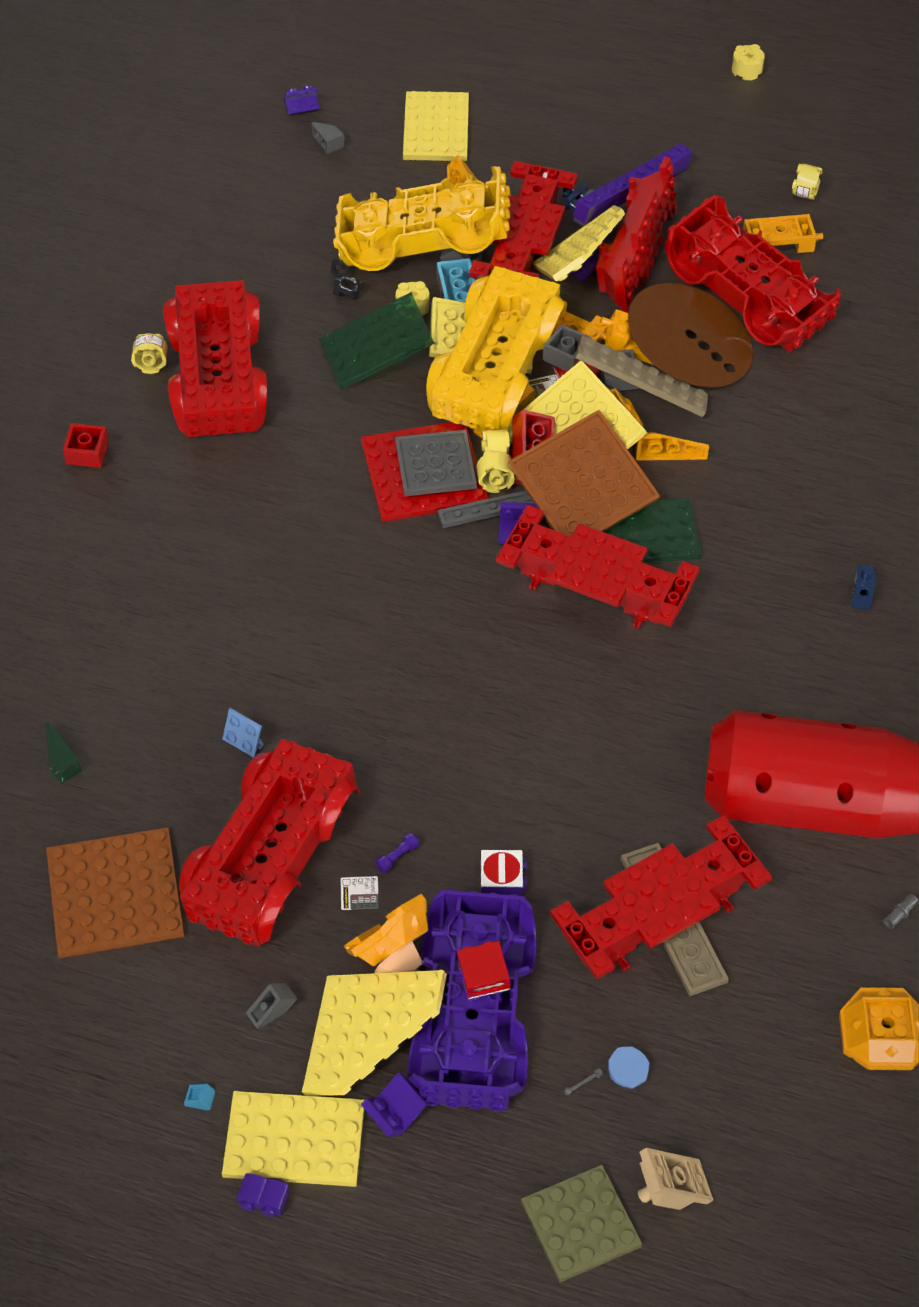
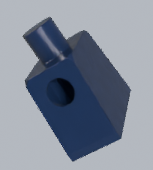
[851,565,876,610]

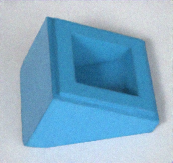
[184,1084,215,1110]

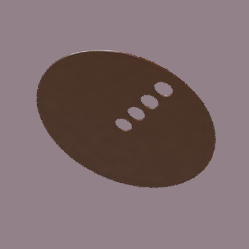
[628,283,753,387]

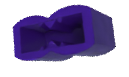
[237,1173,290,1217]

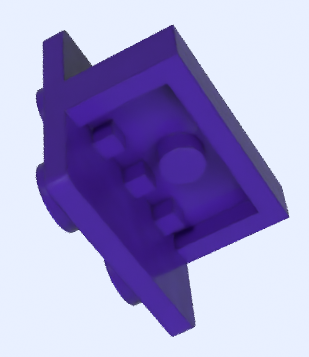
[283,86,319,115]

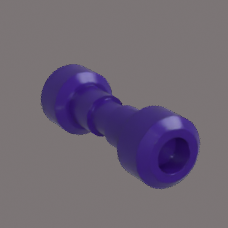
[375,833,419,873]

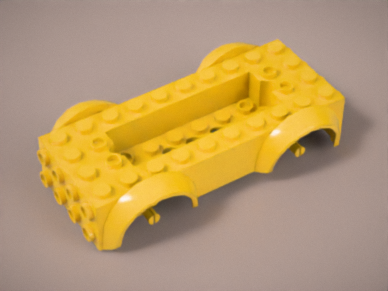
[333,166,510,271]
[426,266,565,431]

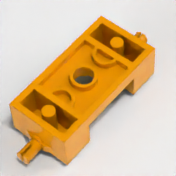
[743,214,823,253]
[550,300,607,345]
[600,309,654,365]

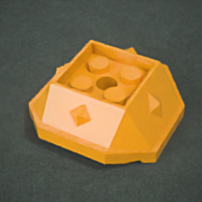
[344,894,428,967]
[839,988,919,1070]

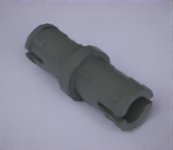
[883,894,919,929]

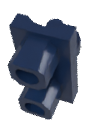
[562,183,588,211]

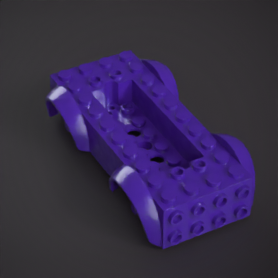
[407,889,537,1112]

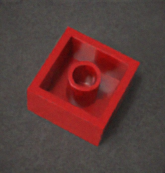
[63,423,109,468]

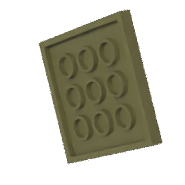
[521,1165,642,1283]

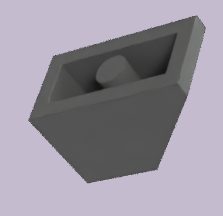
[311,122,345,154]
[246,983,297,1029]

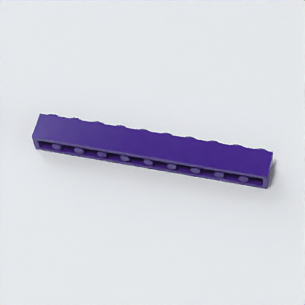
[573,143,692,225]

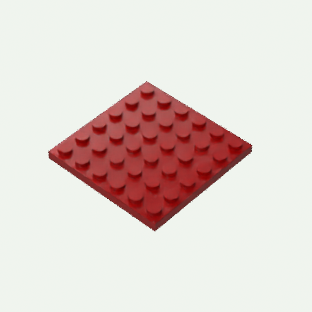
[361,422,488,522]

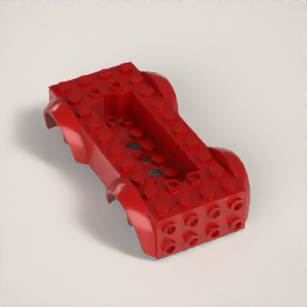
[664,195,841,353]
[163,280,267,437]
[179,739,360,947]

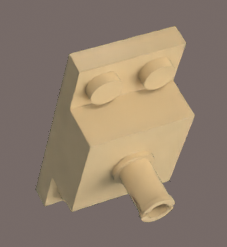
[638,1148,714,1210]

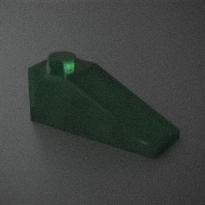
[45,721,82,783]

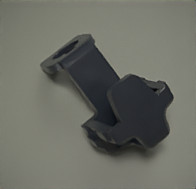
[331,259,364,299]

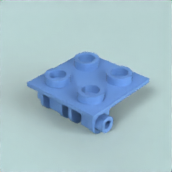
[223,708,264,758]

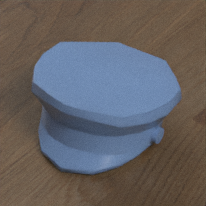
[608,1047,649,1089]

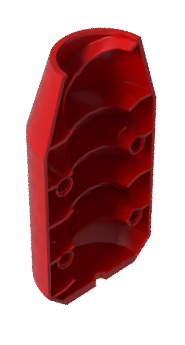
[704,710,919,838]

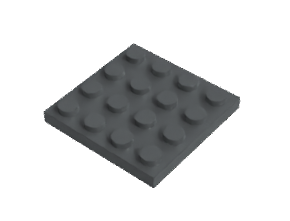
[395,430,477,496]

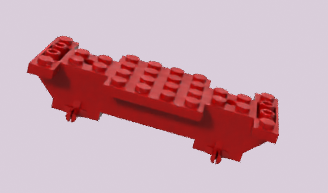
[596,157,678,313]
[469,161,578,279]
[496,505,700,629]
[550,815,772,980]

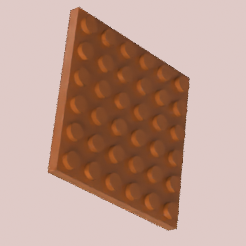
[508,410,660,536]
[46,827,184,958]

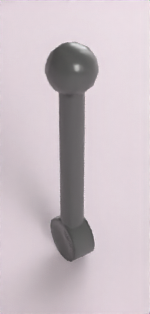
[564,1068,603,1096]

